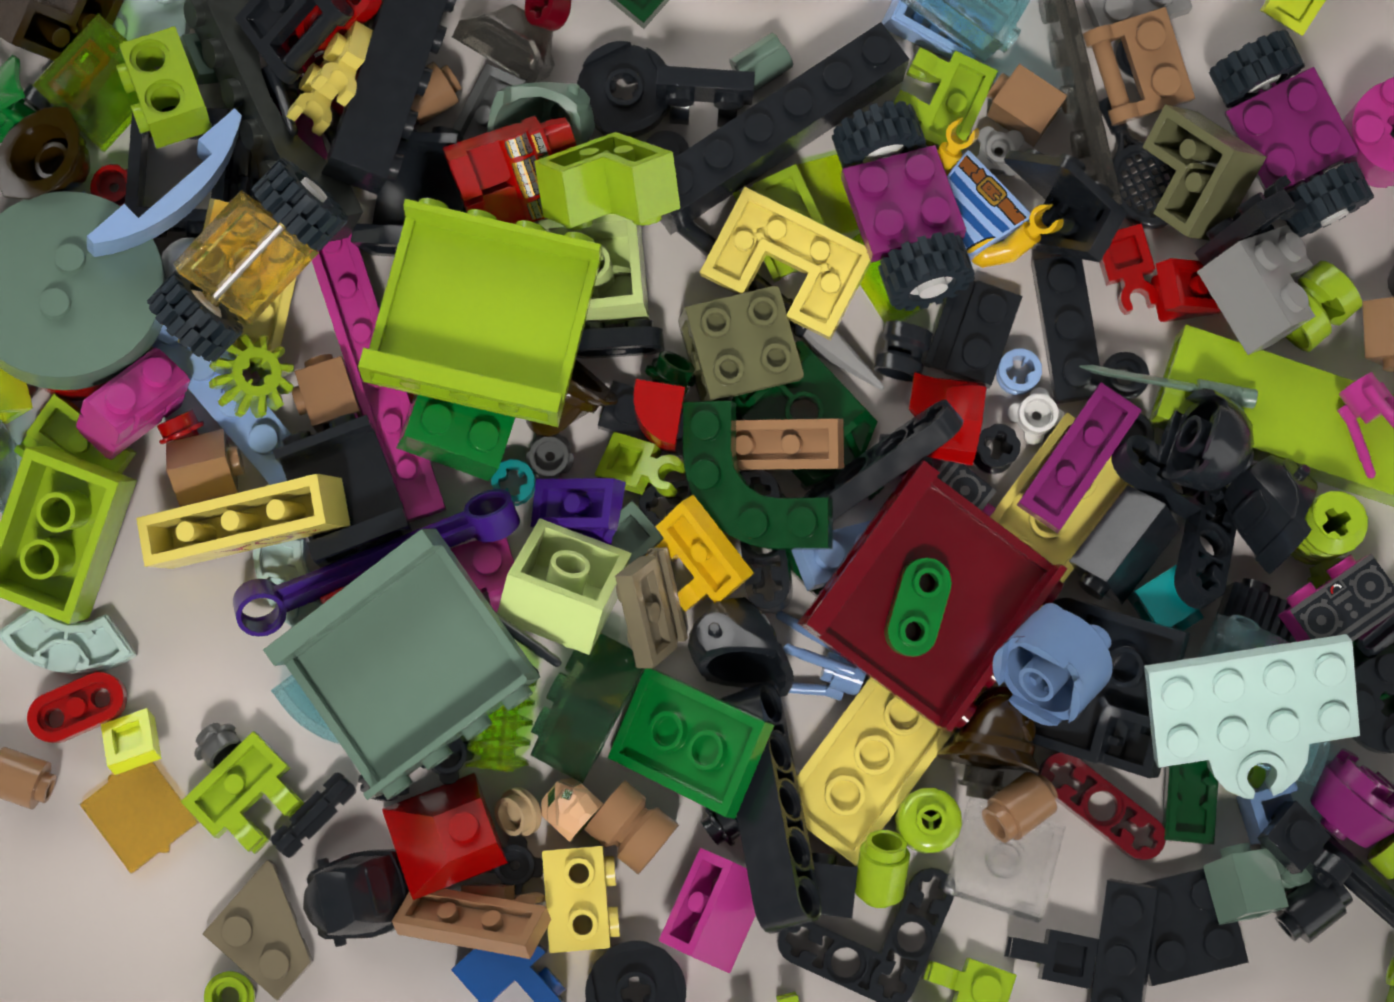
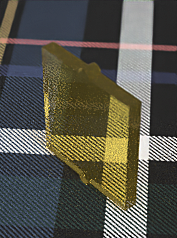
[79,762,199,874]

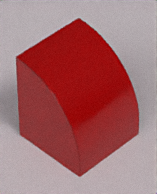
[634,379,685,453]

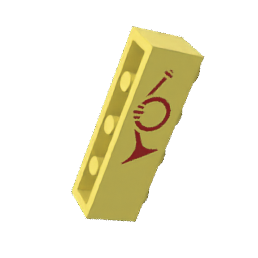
[136,474,350,569]

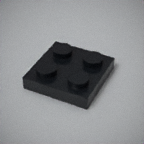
[1139,868,1249,986]

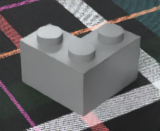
[1197,225,1316,355]

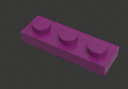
[1017,383,1142,533]

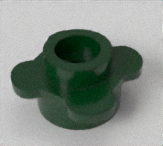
[644,351,696,394]

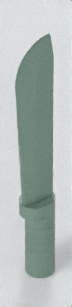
[1079,365,1258,409]

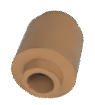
[411,61,462,127]
[0,747,56,810]
[981,772,1058,843]

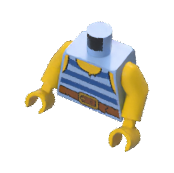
[937,117,1064,268]

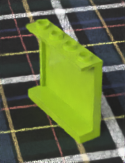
[358,198,601,427]

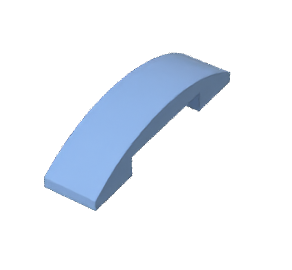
[87,108,242,257]

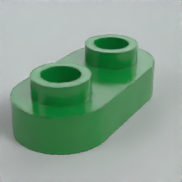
[884,558,951,657]

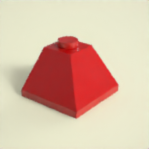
[382,772,508,900]

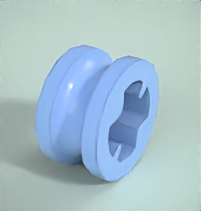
[996,348,1042,395]

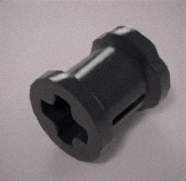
[973,423,1021,475]

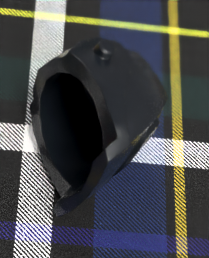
[1223,455,1318,575]
[688,597,794,697]
[303,849,409,947]

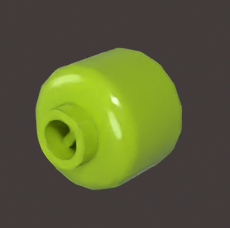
[895,788,963,854]

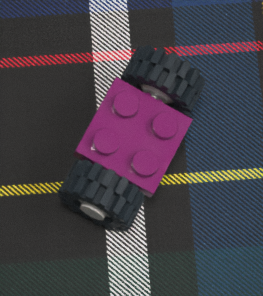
[1208,30,1374,237]
[832,101,975,311]

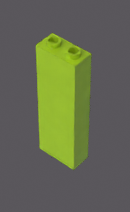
[1149,324,1394,507]

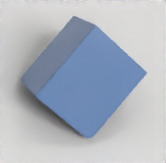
[1236,781,1299,845]

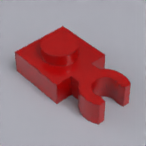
[1099,223,1158,315]

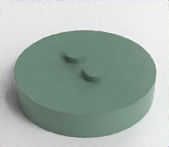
[0,191,166,390]

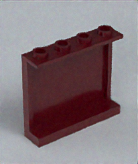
[797,461,1067,732]

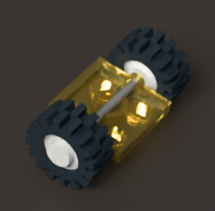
[147,157,348,362]

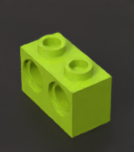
[116,26,212,149]

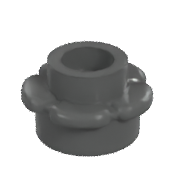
[526,434,574,479]
[194,723,241,769]

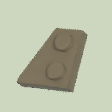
[203,860,313,1001]

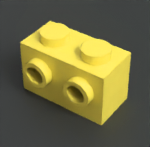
[542,846,620,953]

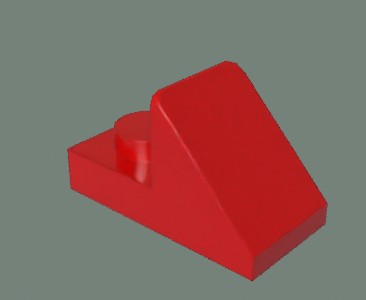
[1151,258,1222,322]

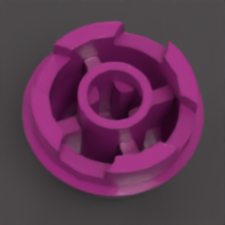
[1310,748,1394,848]

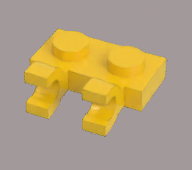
[645,495,754,612]

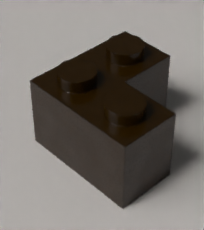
[0,0,124,66]

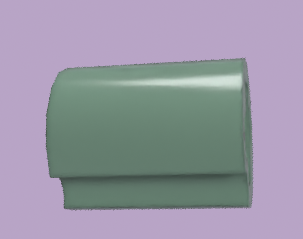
[729,33,793,92]

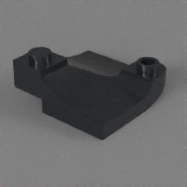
[1033,598,1190,779]

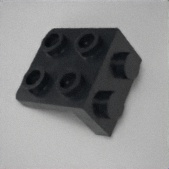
[1004,149,1128,262]

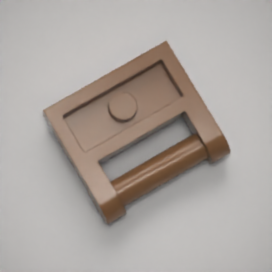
[1083,7,1195,126]

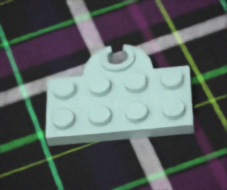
[1144,634,1360,799]

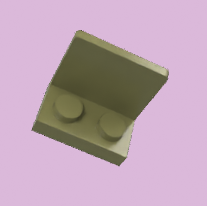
[678,286,804,402]

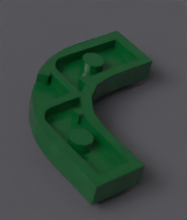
[683,401,833,550]

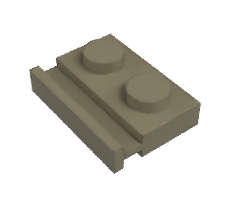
[615,547,688,668]

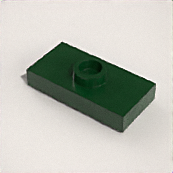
[1162,760,1218,845]

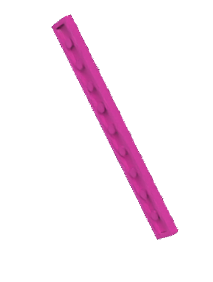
[280,75,447,523]

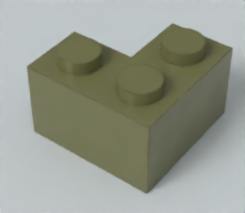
[1142,104,1266,241]

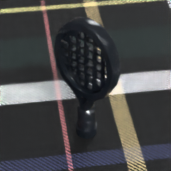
[1096,97,1176,230]

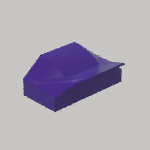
[530,478,626,545]

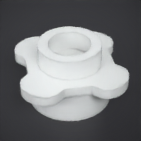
[1007,387,1065,445]

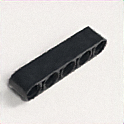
[720,682,821,934]

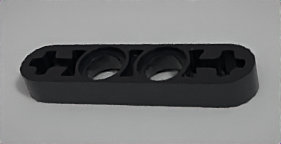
[802,400,964,521]

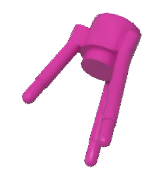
[1337,372,1394,479]

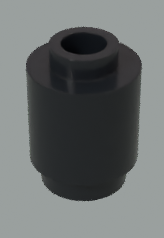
[1275,878,1353,943]

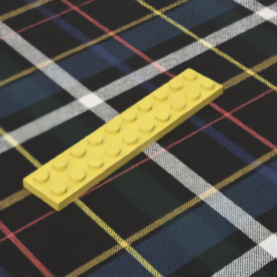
[797,412,1134,866]

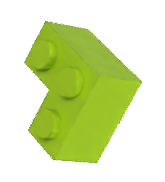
[534,132,680,230]

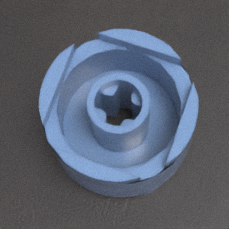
[993,603,1113,726]

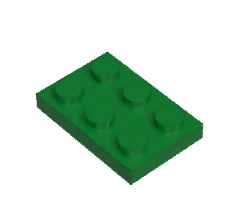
[608,668,774,819]

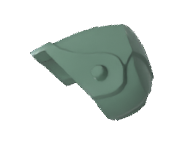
[488,82,595,145]

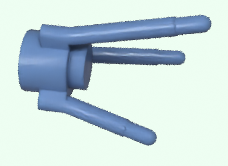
[744,611,865,701]

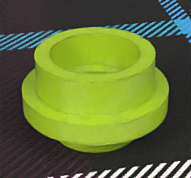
[204,971,255,1002]

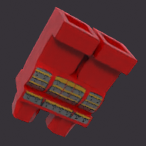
[443,115,577,224]

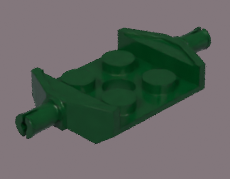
[732,340,885,501]

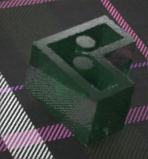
[530,633,645,783]

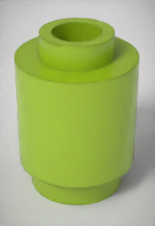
[855,830,910,908]

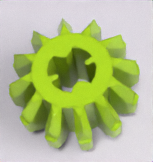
[209,334,294,418]

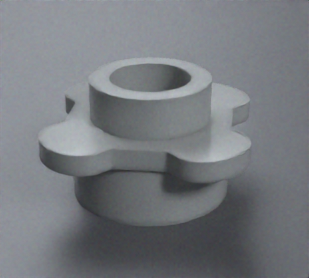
[976,126,1024,177]

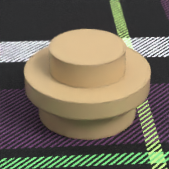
[495,787,542,837]

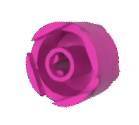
[1343,77,1394,188]

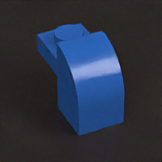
[451,944,566,1002]

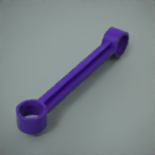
[233,489,520,637]

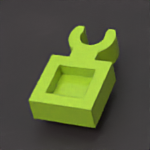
[594,432,686,497]

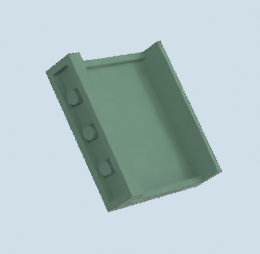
[263,529,540,800]

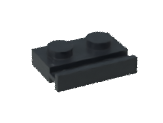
[924,280,1023,389]

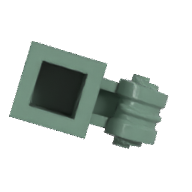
[1203,843,1312,925]

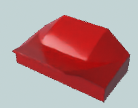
[909,372,987,466]

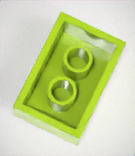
[0,445,137,624]

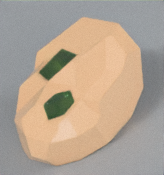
[541,778,603,842]

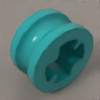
[491,459,536,506]

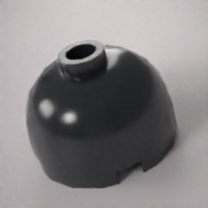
[1158,388,1254,491]

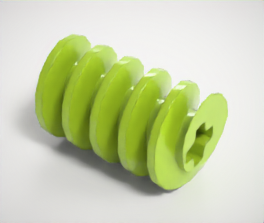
[1291,491,1368,565]

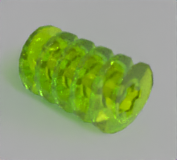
[465,680,537,772]

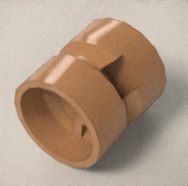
[584,780,679,875]

